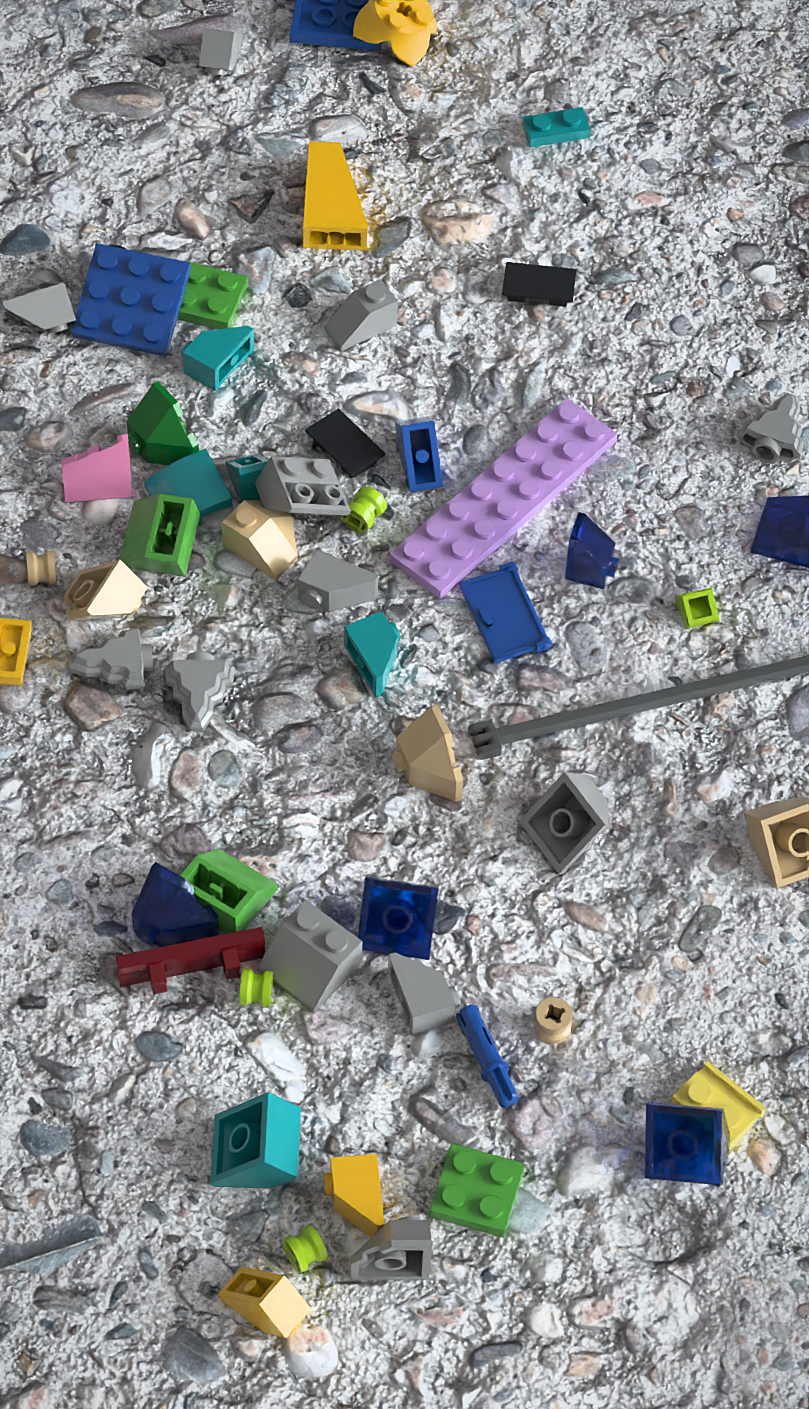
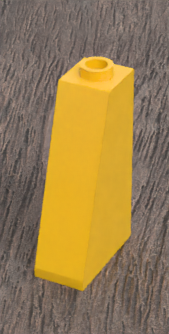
[303,141,368,251]

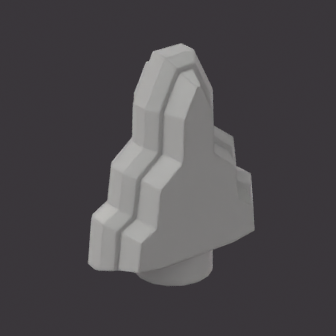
[737,393,804,463]
[68,628,154,689]
[165,651,235,732]

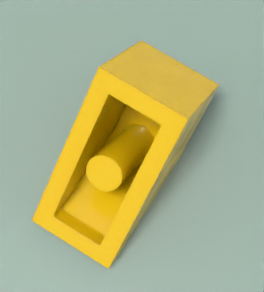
[323,1154,385,1238]
[217,1266,311,1338]

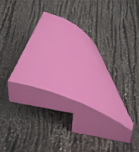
[61,434,133,502]

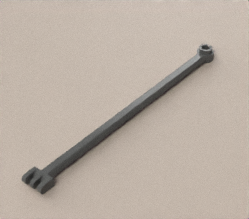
[468,655,809,760]

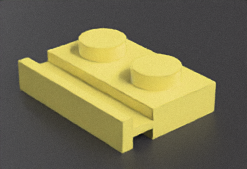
[671,1061,766,1150]

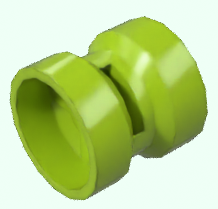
[340,486,387,534]

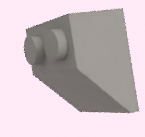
[257,900,363,1013]

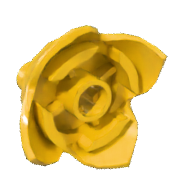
[353,0,437,67]

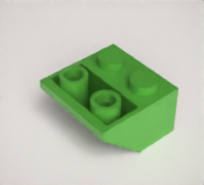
[119,494,201,577]
[175,849,279,934]

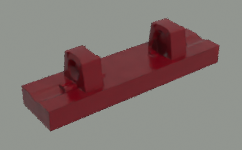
[115,927,265,995]

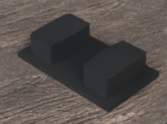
[502,262,576,307]
[305,408,386,479]

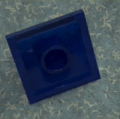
[358,877,439,960]
[645,1102,730,1186]

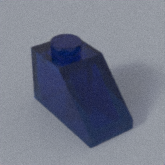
[565,512,619,589]

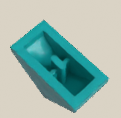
[225,454,269,504]

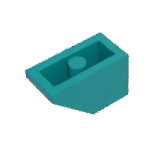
[182,326,254,391]
[344,611,400,698]

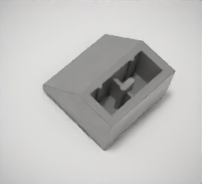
[255,456,351,515]

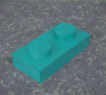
[522,107,591,148]

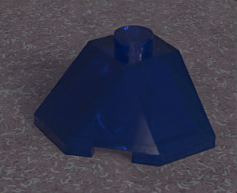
[132,862,219,947]

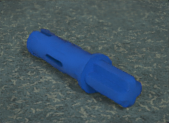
[456,1005,519,1108]

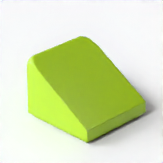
[674,587,720,629]

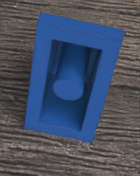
[395,417,443,492]

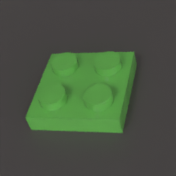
[178,261,248,329]
[429,1143,525,1238]

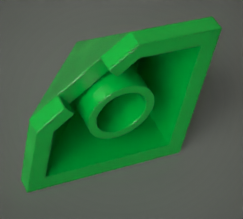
[127,381,199,465]

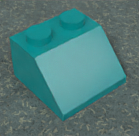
[210,1092,301,1189]

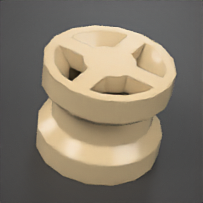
[26,550,57,586]
[534,997,573,1044]

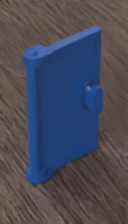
[459,562,553,663]

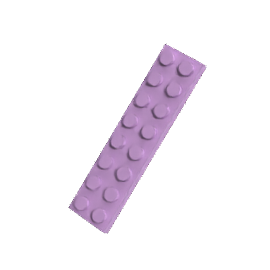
[389,398,618,599]

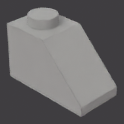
[199,28,243,76]
[324,279,398,351]
[298,550,379,612]
[388,953,460,1035]

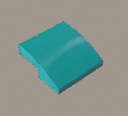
[144,449,232,526]

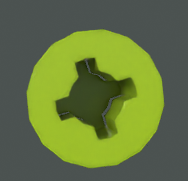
[239,968,274,1008]
[282,1224,328,1274]

